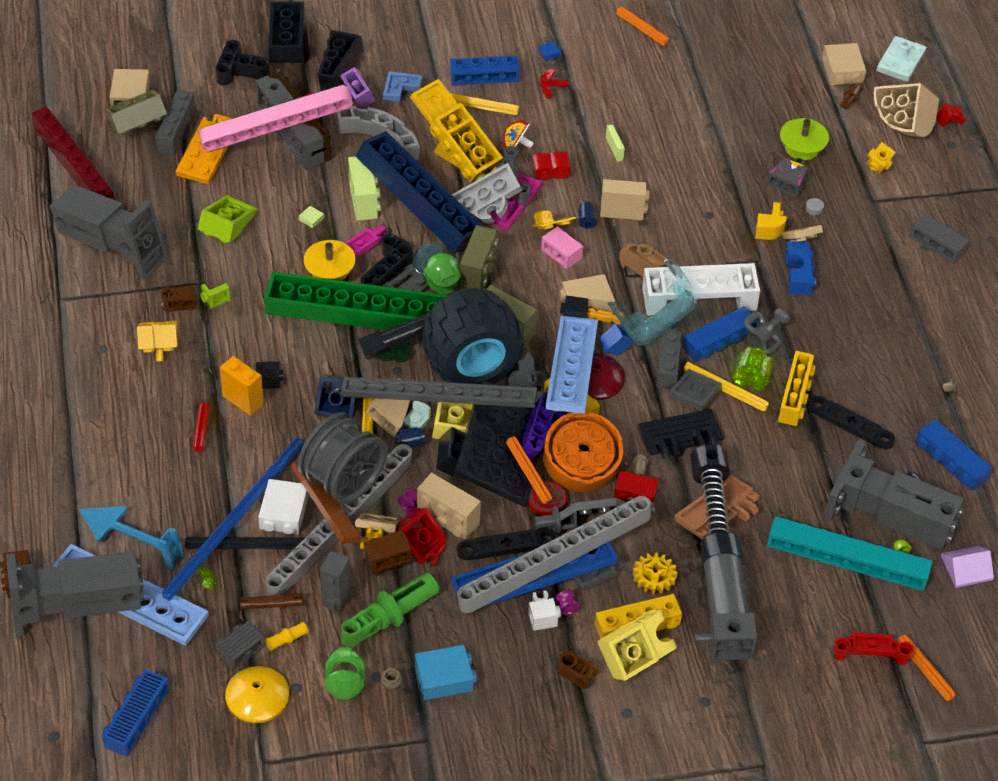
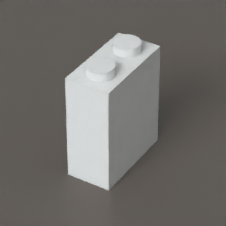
[258,479,309,535]

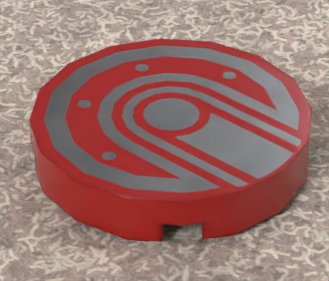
[528,481,567,516]

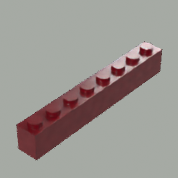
[31,106,114,198]

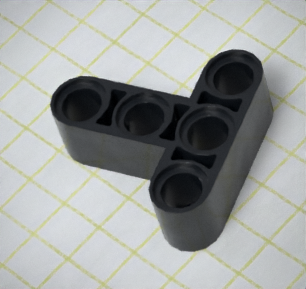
[216,40,270,85]

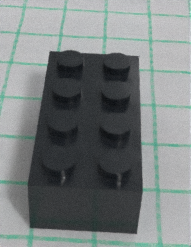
[268,2,305,63]

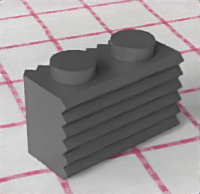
[215,621,265,670]

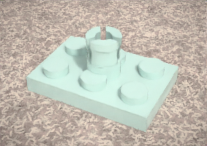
[876,36,926,82]

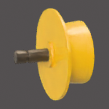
[304,240,355,281]

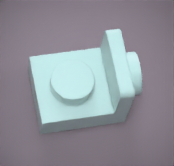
[402,401,431,429]

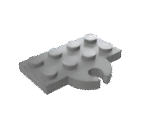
[452,163,523,223]

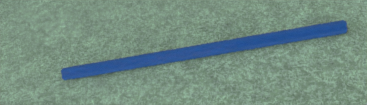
[162,437,304,601]

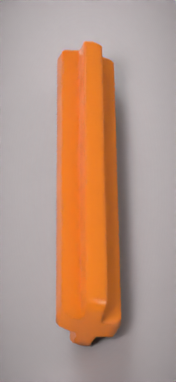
[616,6,669,46]
[506,436,553,504]
[898,634,956,702]

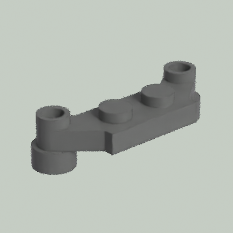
[496,146,530,205]

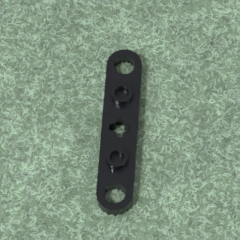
[807,395,895,449]
[457,528,556,560]

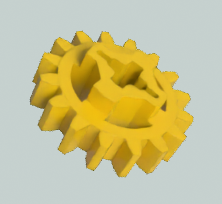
[632,553,677,594]

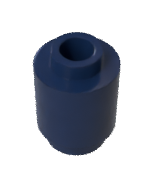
[578,202,597,229]
[395,427,425,448]

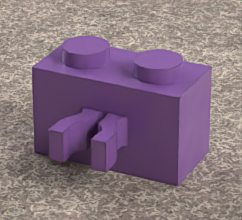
[340,67,376,109]

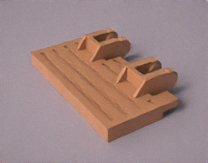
[674,475,760,539]

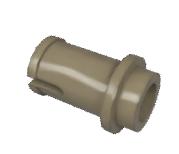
[633,454,649,476]

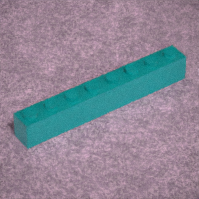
[767,516,932,591]

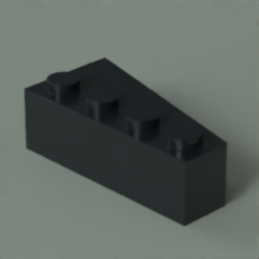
[318,30,364,91]

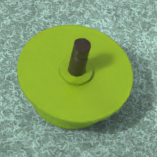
[780,118,829,160]

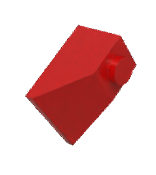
[398,507,448,564]

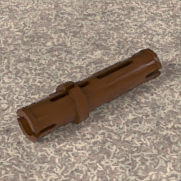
[240,593,303,610]

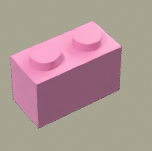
[541,227,583,269]

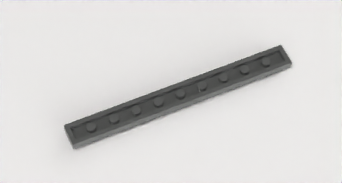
[341,377,537,408]

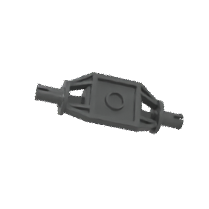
[534,497,655,534]

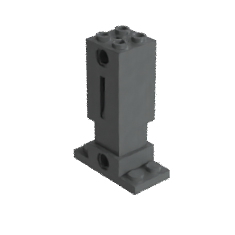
[50,184,168,280]
[824,439,965,550]
[6,551,144,637]

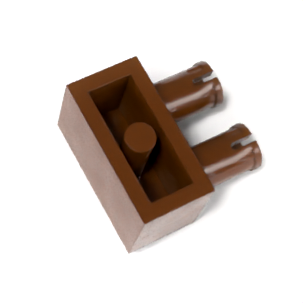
[364,530,411,576]

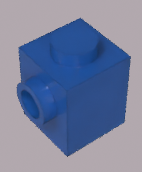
[600,323,634,356]

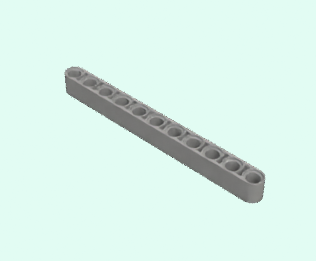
[266,444,412,596]
[457,496,651,613]

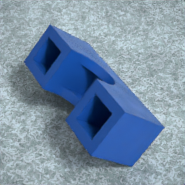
[785,241,816,295]

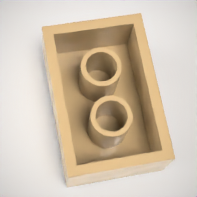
[417,473,481,540]

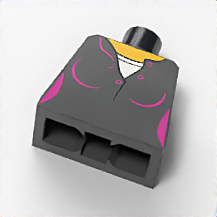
[767,158,807,198]

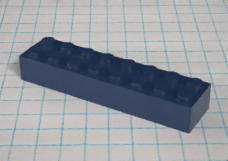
[355,131,484,254]

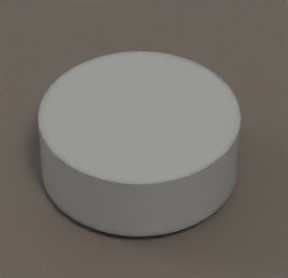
[805,198,824,215]

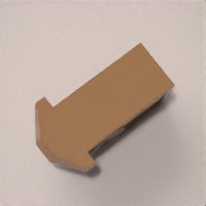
[619,243,671,277]

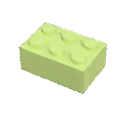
[348,157,381,221]

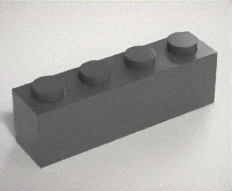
[156,90,195,155]

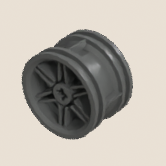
[298,412,388,504]

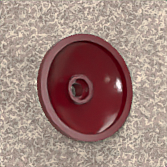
[570,354,625,400]

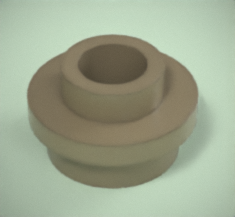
[381,668,402,689]

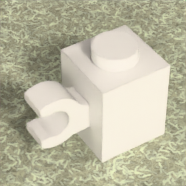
[528,591,561,631]

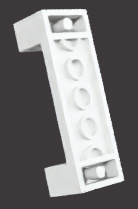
[642,263,760,316]

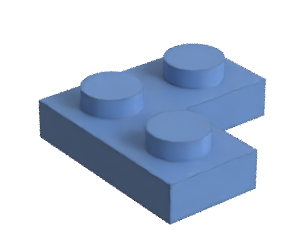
[383,71,422,102]

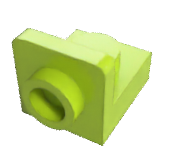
[200,283,231,309]

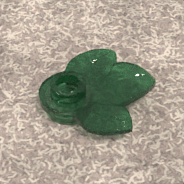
[375,341,411,362]

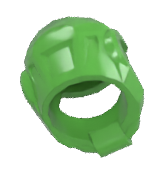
[423,252,461,295]
[325,647,364,701]

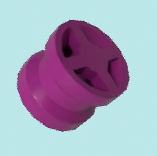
[397,487,417,512]
[555,590,579,615]

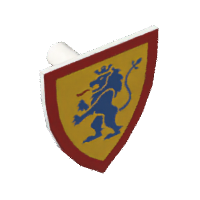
[503,120,533,148]

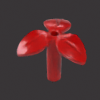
[540,69,569,99]

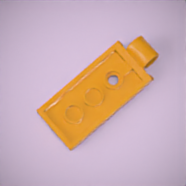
[175,114,233,184]

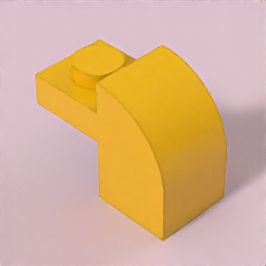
[755,202,787,240]

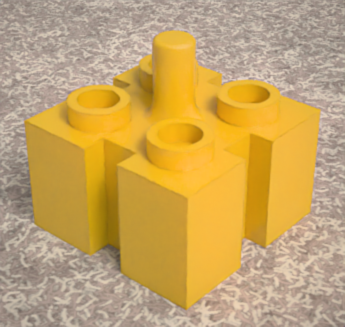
[137,321,179,362]

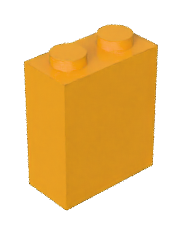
[220,356,264,416]

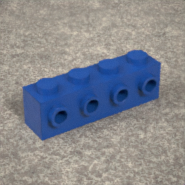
[449,55,520,86]

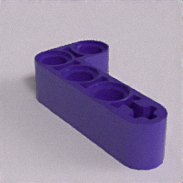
[521,392,572,460]

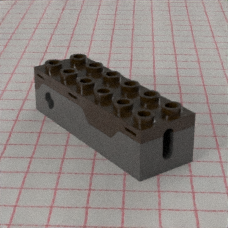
[256,71,332,170]

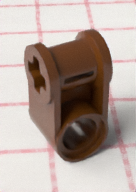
[160,286,197,312]
[557,651,599,689]

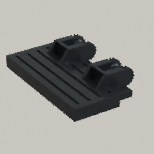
[638,408,724,459]

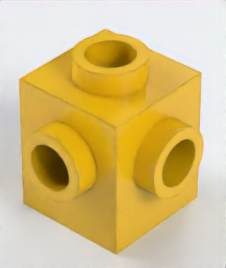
[866,142,896,174]

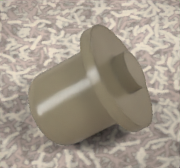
[942,379,957,392]

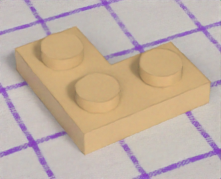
[782,225,823,242]

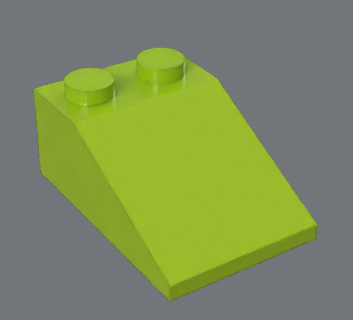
[198,195,258,243]

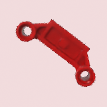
[833,632,914,665]

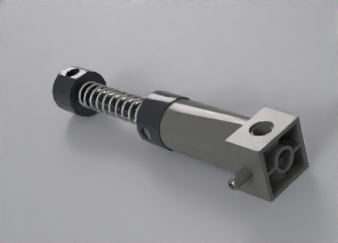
[690,445,757,660]

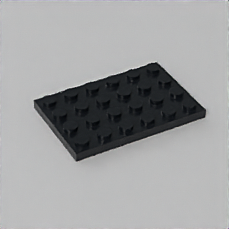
[453,380,540,507]

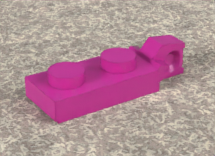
[345,224,386,258]

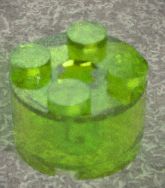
[732,347,774,391]

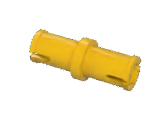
[266,622,309,651]

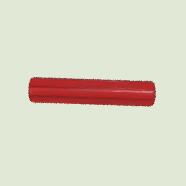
[193,402,210,452]

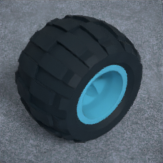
[422,288,522,384]

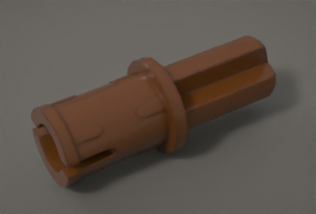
[840,83,862,109]

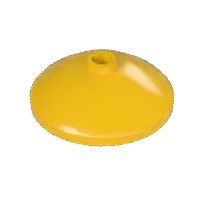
[225,666,289,723]

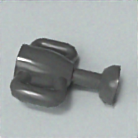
[744,308,790,355]

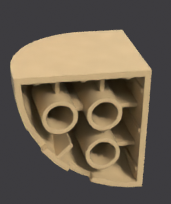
[874,83,939,137]

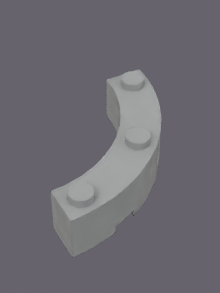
[336,106,420,160]

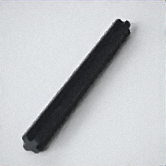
[185,537,305,549]

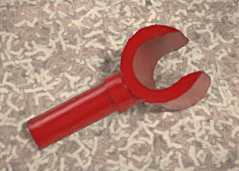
[425,544,446,567]

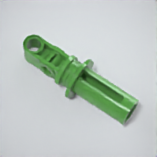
[341,572,439,647]

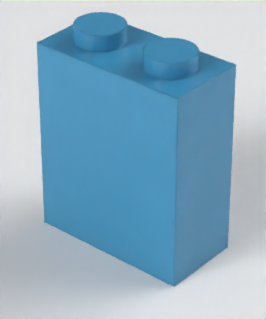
[415,645,477,700]

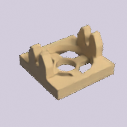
[355,512,401,537]

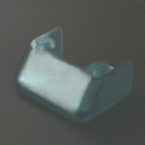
[608,259,697,346]

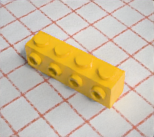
[778,351,816,426]
[594,594,682,639]

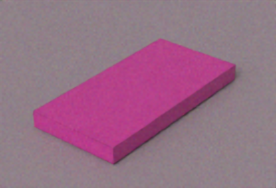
[489,171,542,231]

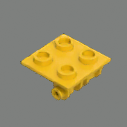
[532,210,576,230]

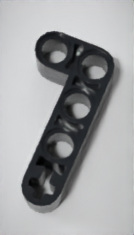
[360,234,413,286]

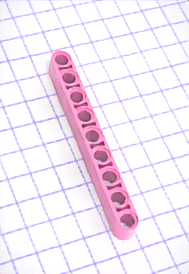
[199,85,353,151]

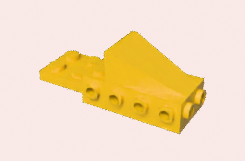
[410,78,503,183]

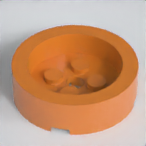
[543,412,623,492]

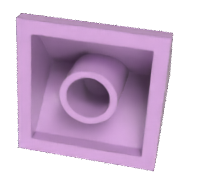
[941,546,994,588]

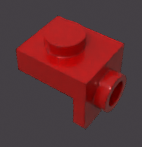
[936,103,967,127]

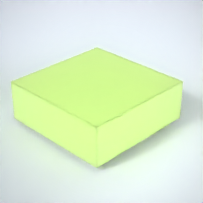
[299,206,324,228]

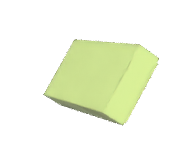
[606,124,625,162]

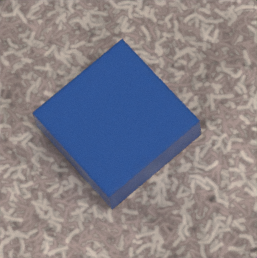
[538,41,561,61]

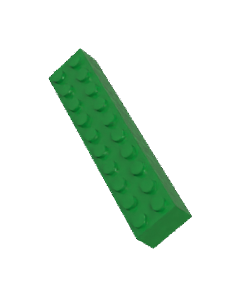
[264,272,448,330]

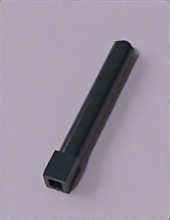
[358,313,428,360]

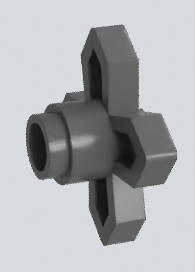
[508,353,547,388]

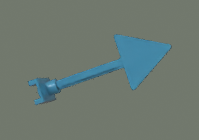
[80,506,185,570]

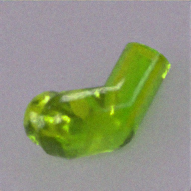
[195,565,216,590]

